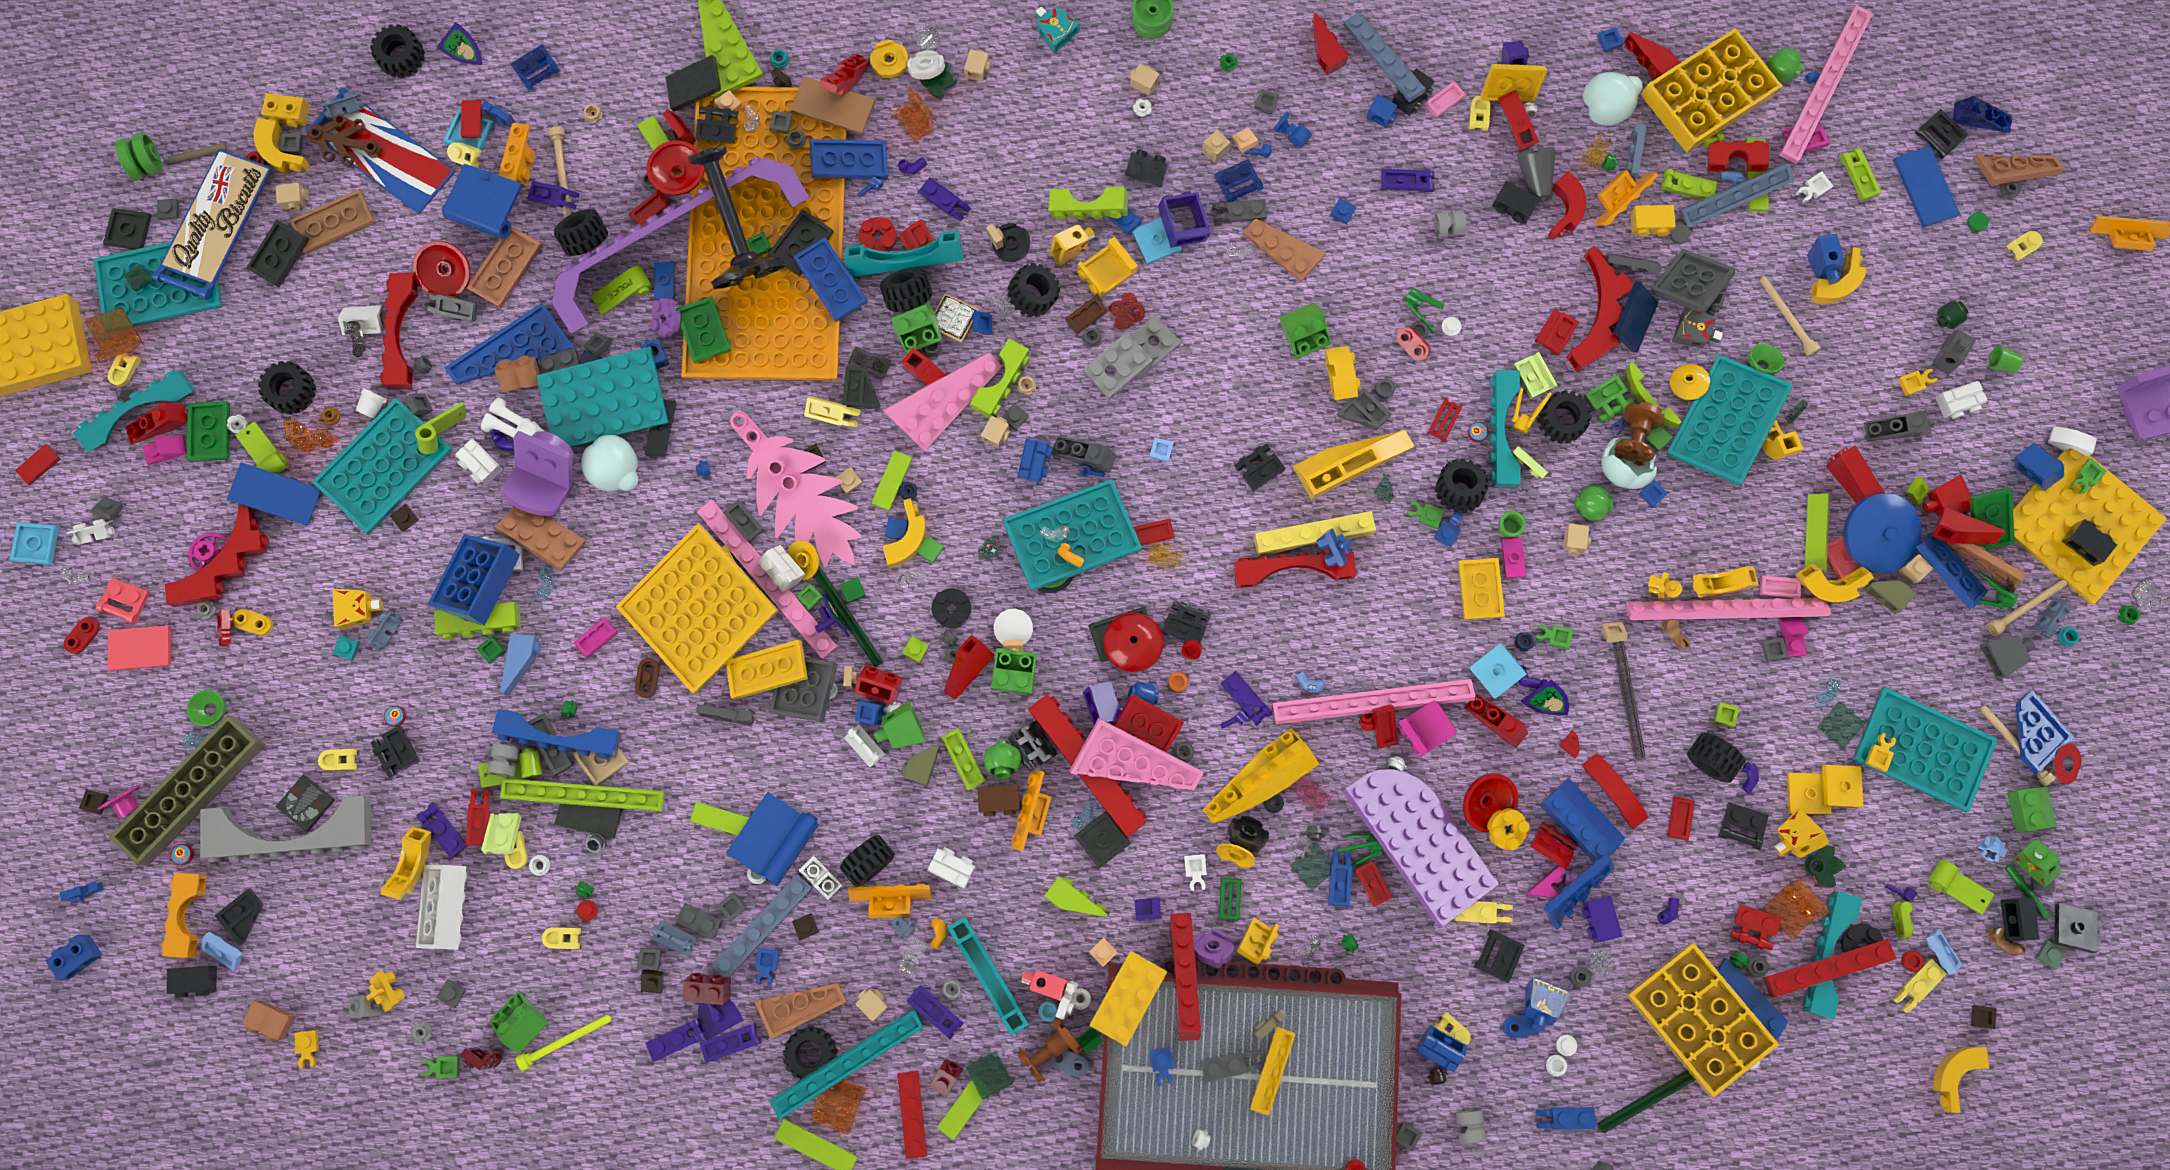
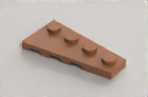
[1974,154,2065,185]
[1243,219,1326,282]
[1946,541,2026,592]
[754,983,847,1039]

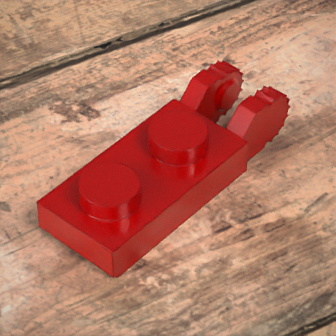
[466,788,490,846]

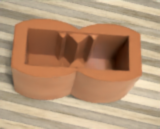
[495,356,540,391]
[242,1000,295,1042]

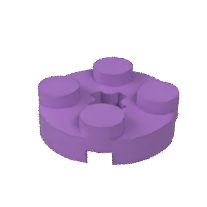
[650,298,681,337]
[1194,930,1234,968]

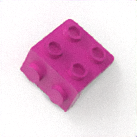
[1399,700,1457,756]

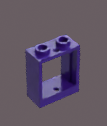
[1158,191,1211,248]

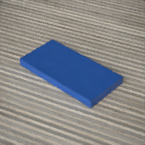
[809,139,888,179]
[1893,146,1960,228]
[792,237,868,322]
[227,462,321,526]
[1916,532,1988,610]

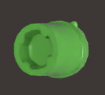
[1988,345,2023,373]
[1498,511,1526,538]

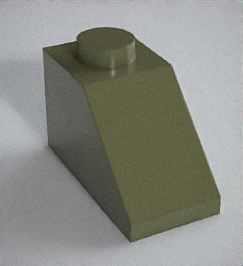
[1863,580,1916,614]
[901,745,940,786]

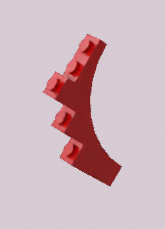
[1566,246,1633,373]
[165,504,269,607]

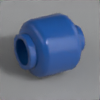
[1128,682,1159,704]

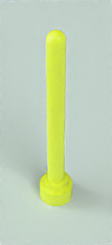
[515,1015,611,1072]

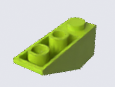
[1044,876,1108,918]

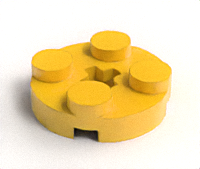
[870,40,908,78]
[1487,808,1529,850]

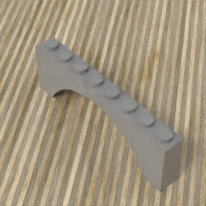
[200,795,371,863]

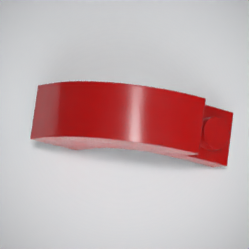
[1547,170,1586,240]

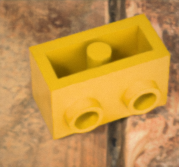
[261,93,310,128]
[1630,205,1676,237]

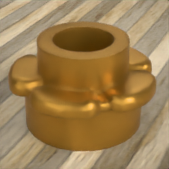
[321,407,340,426]

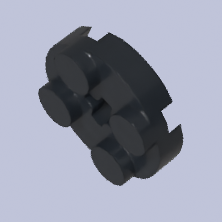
[992,223,1030,262]
[931,588,972,629]
[1228,816,1269,853]
[1841,924,1883,953]

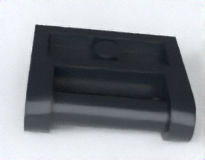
[1915,109,1968,159]
[1719,802,1769,850]
[1474,929,1525,983]

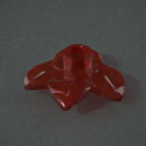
[1108,293,1146,330]

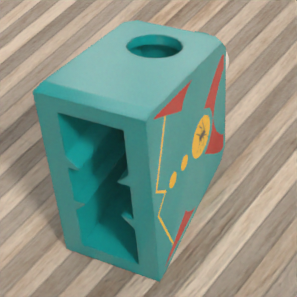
[1035,7,1080,54]

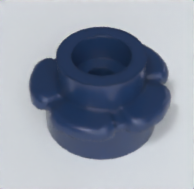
[898,481,917,500]
[1514,632,1534,652]

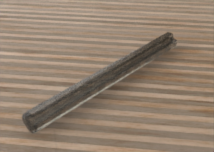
[1612,641,1646,759]

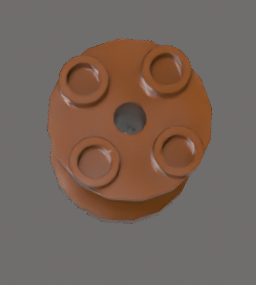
[1615,402,1665,466]
[1017,1018,1083,1083]

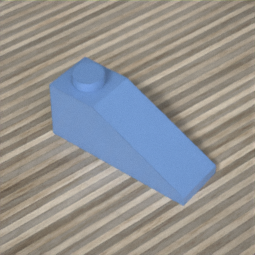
[500,633,541,695]

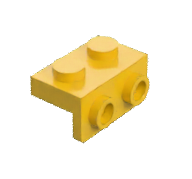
[1236,918,1279,965]

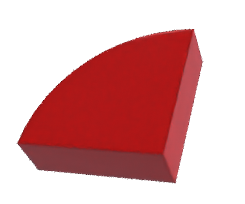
[1559,730,1580,759]

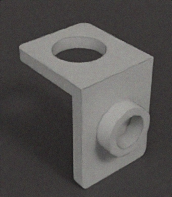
[349,995,386,1018]

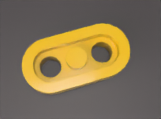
[233,609,273,636]

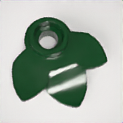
[920,62,957,98]
[1804,846,1846,887]

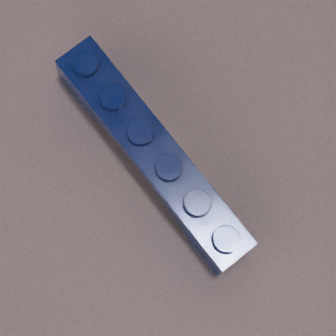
[492,709,622,760]

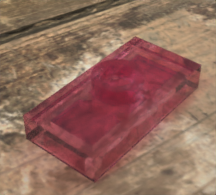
[1289,774,1332,813]

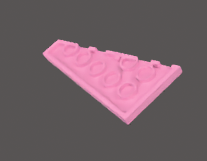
[882,352,1002,451]
[1069,718,1204,790]

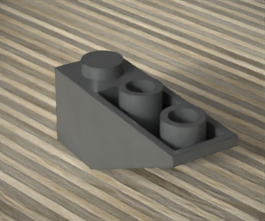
[1864,410,1932,441]
[1052,436,1116,473]

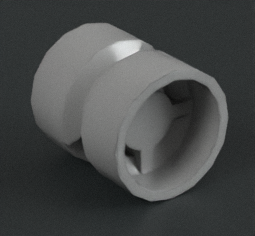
[1434,210,1467,238]
[487,744,519,777]
[1455,1109,1487,1143]

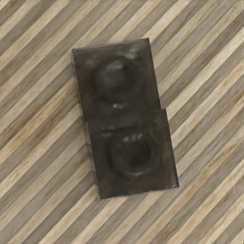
[847,346,891,379]

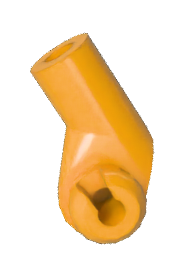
[1058,543,1084,568]
[929,918,947,950]

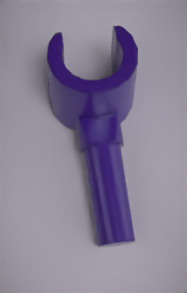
[1220,712,1249,729]
[1885,883,1917,901]

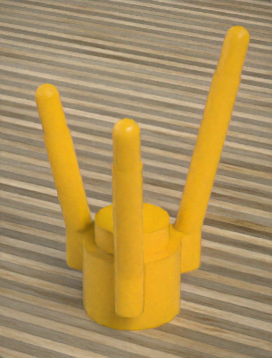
[1511,388,1552,434]

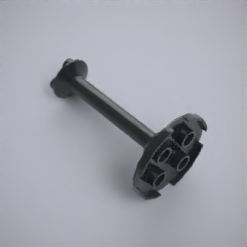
[688,146,787,290]

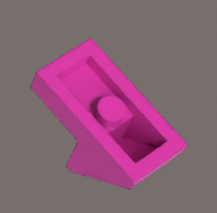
[142,435,187,466]
[1779,617,1809,657]
[1526,866,1565,899]

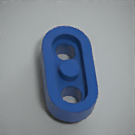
[1503,1014,1541,1038]

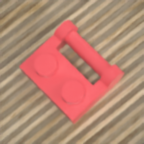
[96,578,150,624]

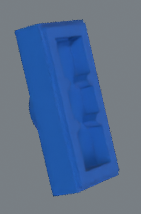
[654,262,675,300]

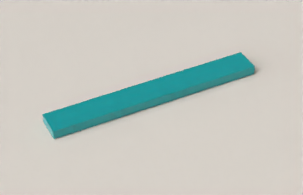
[768,1009,924,1120]

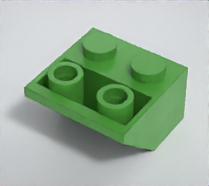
[890,300,942,354]
[1279,303,1331,359]
[991,648,1037,696]
[489,990,548,1054]

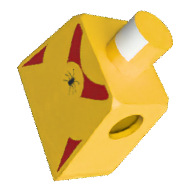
[1049,225,1095,267]
[333,589,383,630]
[1774,808,1829,858]

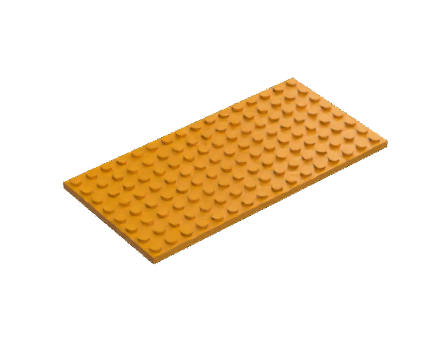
[681,87,847,380]

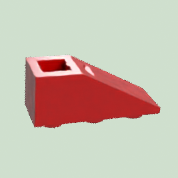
[1312,13,1348,76]
[1624,32,1680,80]
[1498,90,1539,151]
[901,348,946,386]
[126,402,187,445]
[1932,507,2005,544]
[944,635,994,700]
[1464,693,1528,748]

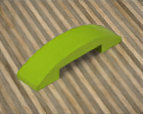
[1625,361,1682,429]

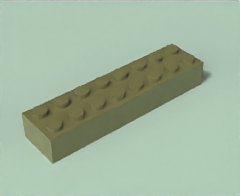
[109,715,266,866]

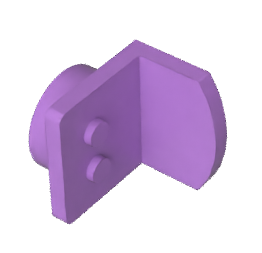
[2117,366,2170,441]
[500,431,575,516]

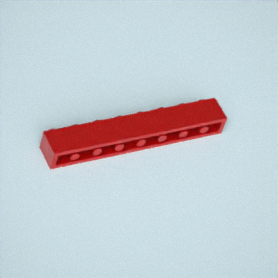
[1028,694,1147,838]

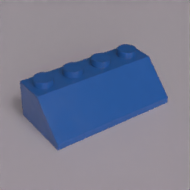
[1539,777,1625,862]

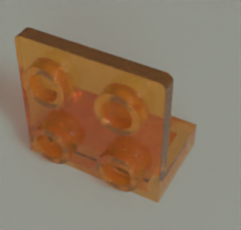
[893,87,934,143]
[85,307,142,362]
[283,416,339,452]
[1763,880,1829,938]
[811,1079,867,1135]

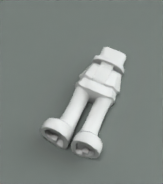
[481,398,546,438]

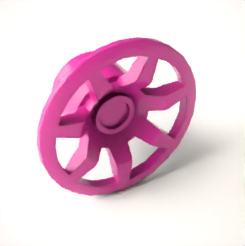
[188,533,228,571]
[98,785,141,818]

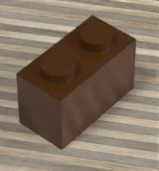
[977,785,1020,817]

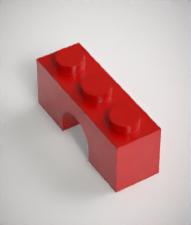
[1707,140,1769,172]

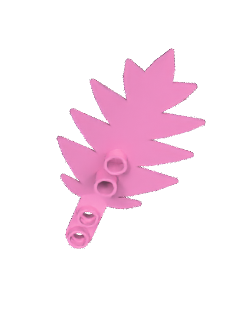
[730,411,862,567]

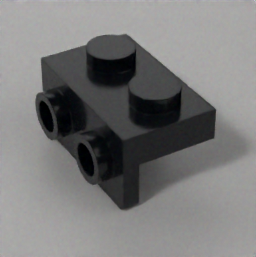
[1125,149,1170,186]

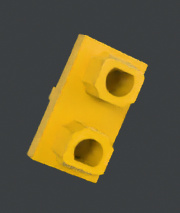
[1648,572,1682,601]
[366,970,405,1012]

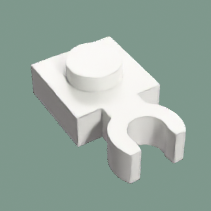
[1796,172,1833,203]
[1184,854,1207,891]
[1055,981,1078,1020]

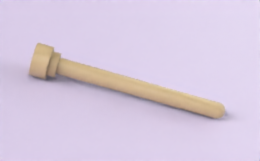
[548,127,571,216]
[1760,276,1821,357]
[1986,579,2067,637]
[1980,706,2057,787]

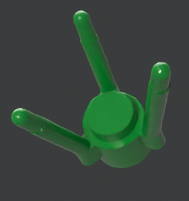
[1405,287,1444,334]
[1977,571,2018,609]
[1336,834,1384,868]

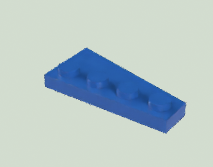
[1544,854,1615,930]
[1717,958,1788,1039]

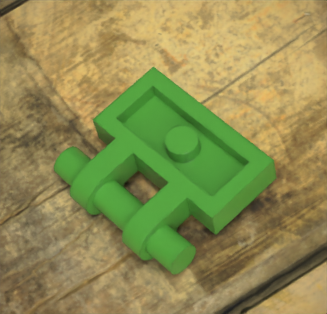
[1583,375,1634,423]

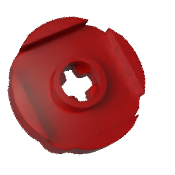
[858,217,897,252]

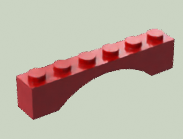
[380,273,418,390]
[1234,550,1356,588]
[1169,913,1201,1041]
[1763,939,1897,998]

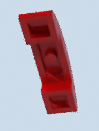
[1581,753,1649,830]

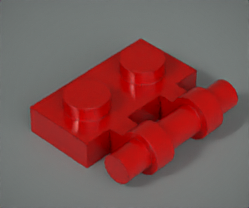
[1530,822,1578,869]
[1730,903,1782,951]

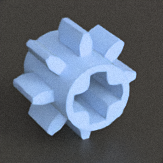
[1978,836,2007,862]

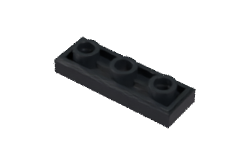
[645,399,677,459]

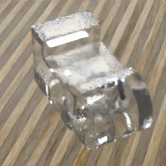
[896,936,930,979]

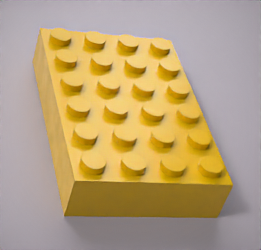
[1641,28,1782,153]
[0,294,92,397]
[1625,943,1779,1097]

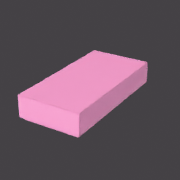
[1424,81,1466,118]
[1759,575,1801,599]

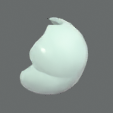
[1583,72,1643,126]
[581,435,638,492]
[1602,436,1657,489]

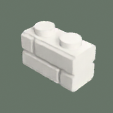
[1935,381,1987,419]
[456,439,504,485]
[758,545,805,592]
[927,847,976,889]

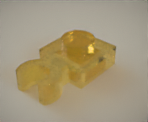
[1582,134,1611,170]
[1147,543,1183,567]

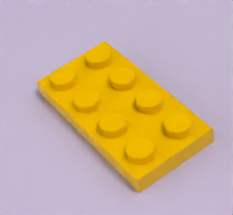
[726,639,808,700]
[1089,951,1167,1046]

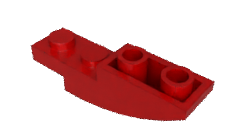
[819,54,870,96]

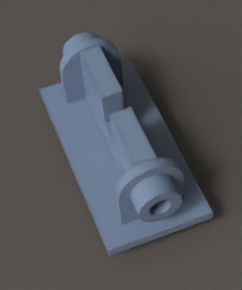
[321,91,364,119]
[2032,598,2071,638]
[366,610,402,651]
[892,917,915,939]
[652,921,697,957]

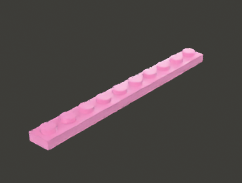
[1779,5,1873,164]
[697,500,838,660]
[1625,597,1831,620]
[1272,679,1475,725]

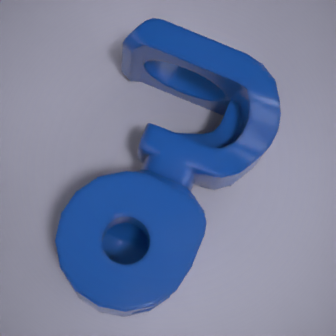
[1274,111,1312,148]

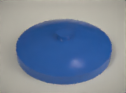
[1844,493,1922,573]

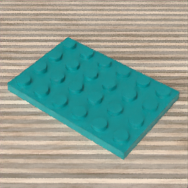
[93,242,222,333]
[536,347,669,448]
[1667,355,1793,486]
[312,398,453,535]
[1002,479,1142,592]
[1852,687,1998,813]

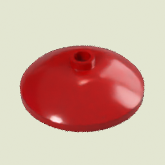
[646,140,705,196]
[413,241,471,297]
[1104,613,1163,672]
[1463,773,1519,833]

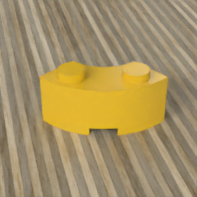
[1325,346,1361,400]

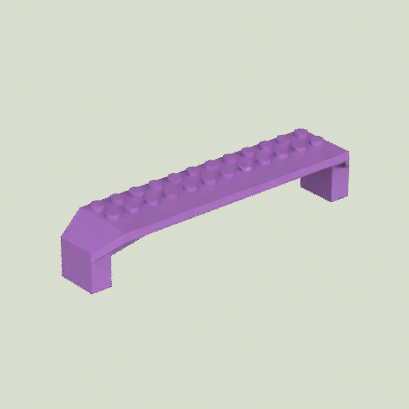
[552,156,809,333]

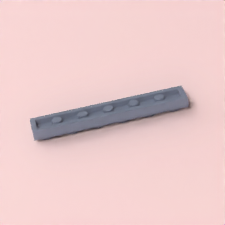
[1344,12,1425,102]
[1680,163,1795,228]
[711,874,812,977]

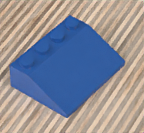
[428,534,520,626]

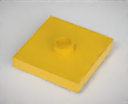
[1822,765,1864,808]
[1787,773,1832,815]

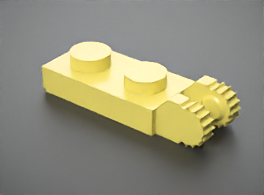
[804,396,861,427]
[1454,901,1513,923]
[1893,959,1947,1013]

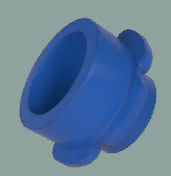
[696,460,711,479]

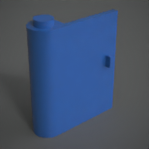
[442,163,523,239]
[726,792,819,887]

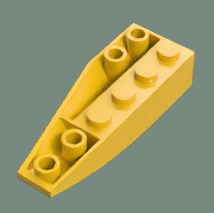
[1293,430,1415,501]
[1203,728,1319,823]

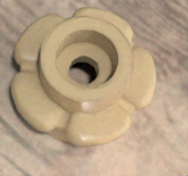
[583,104,602,123]
[1017,376,1036,395]

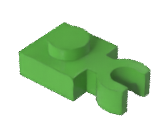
[2070,458,2106,495]
[1407,501,1444,529]
[1536,625,1574,650]
[421,1056,460,1078]

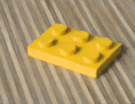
[1480,64,1547,102]
[1458,558,1505,620]

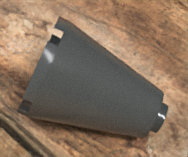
[1517,147,1556,202]

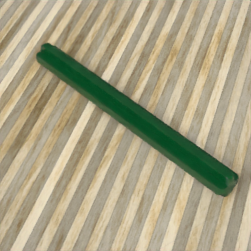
[814,566,883,667]
[1597,1070,1695,1133]

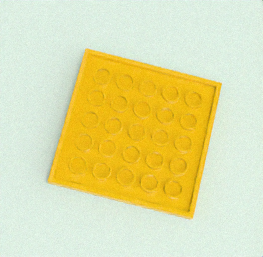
[2013,448,2167,605]
[616,524,779,694]

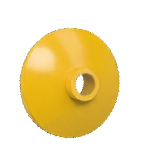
[1669,364,1710,400]
[787,540,819,580]
[1216,844,1256,868]

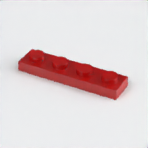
[897,1071,927,1159]

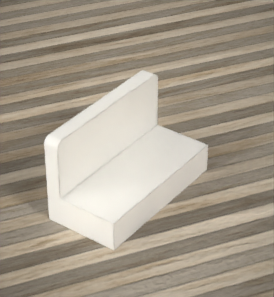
[338,305,383,335]

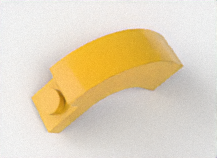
[254,118,310,174]
[1810,247,1867,304]
[1761,420,1803,460]
[883,498,926,568]
[1795,563,1874,602]
[1693,566,1759,598]
[381,826,431,900]
[1933,1047,1989,1113]

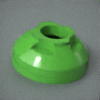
[1748,344,1785,375]
[187,690,226,727]

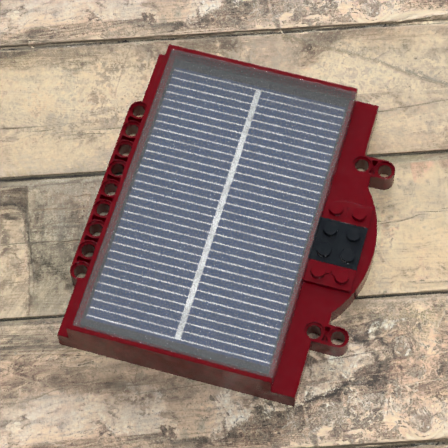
[1095,958,1402,1170]

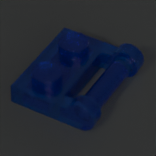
[510,44,561,91]
[1214,159,1264,203]

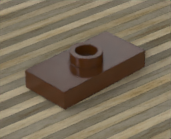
[1065,296,1108,335]

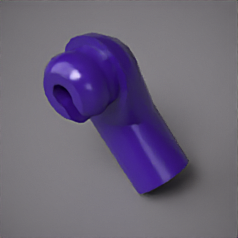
[898,157,927,175]
[491,430,514,451]
[1518,665,1541,689]
[1741,762,1759,794]
[1657,898,1679,925]

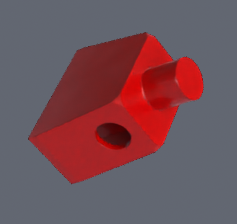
[1922,474,1971,518]

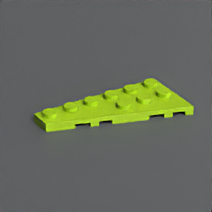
[698,0,764,101]

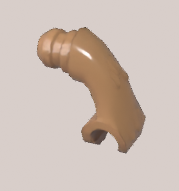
[1661,619,1691,649]
[1987,928,2027,956]

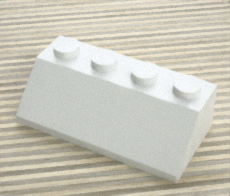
[416,865,467,950]

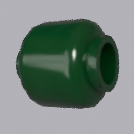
[1936,300,1969,329]

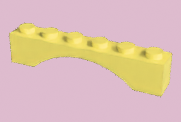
[1253,511,1376,557]

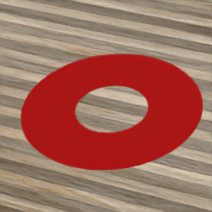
[2054,744,2082,784]

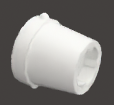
[356,388,387,419]

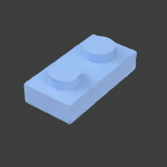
[1926,929,1962,975]
[201,932,243,971]

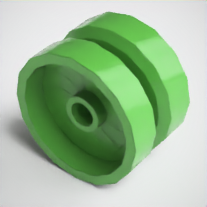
[1132,0,1174,39]
[115,132,163,181]

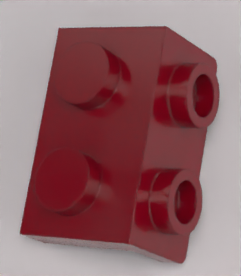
[460,1047,504,1070]

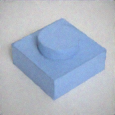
[1149,438,1174,462]

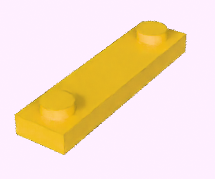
[1250,1027,1296,1116]

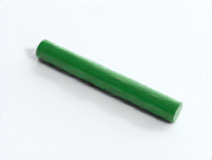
[2004,864,2050,920]

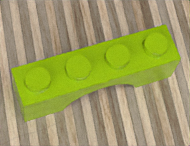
[1048,187,1129,220]
[970,338,1031,419]
[434,602,521,640]

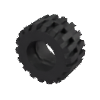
[370,24,425,78]
[554,209,608,256]
[1007,263,1060,317]
[879,268,933,312]
[258,361,316,414]
[1537,390,1592,444]
[1435,459,1489,513]
[1687,732,1746,783]
[839,835,895,887]
[783,1027,838,1080]

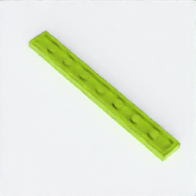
[500,778,665,812]

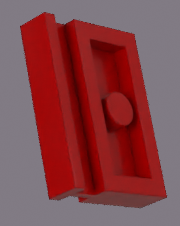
[898,219,934,250]
[1534,308,1579,356]

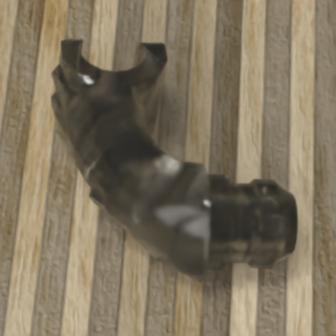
[344,321,366,357]

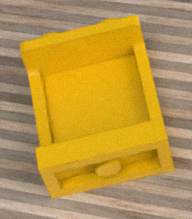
[1077,237,1138,298]

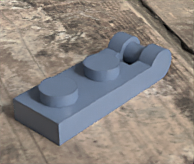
[1625,123,1646,180]

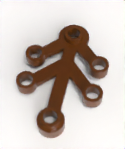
[307,114,382,167]

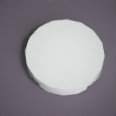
[907,50,945,79]
[994,609,1033,645]

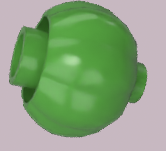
[1766,48,1804,83]
[1575,485,1613,521]
[984,740,1021,779]

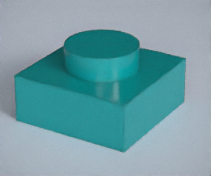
[333,635,361,661]

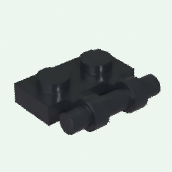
[695,105,738,144]
[1234,444,1286,492]
[1162,601,1211,643]
[1008,720,1058,771]
[371,725,420,778]

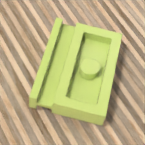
[1513,352,1558,399]
[1513,446,1548,479]
[481,813,522,854]

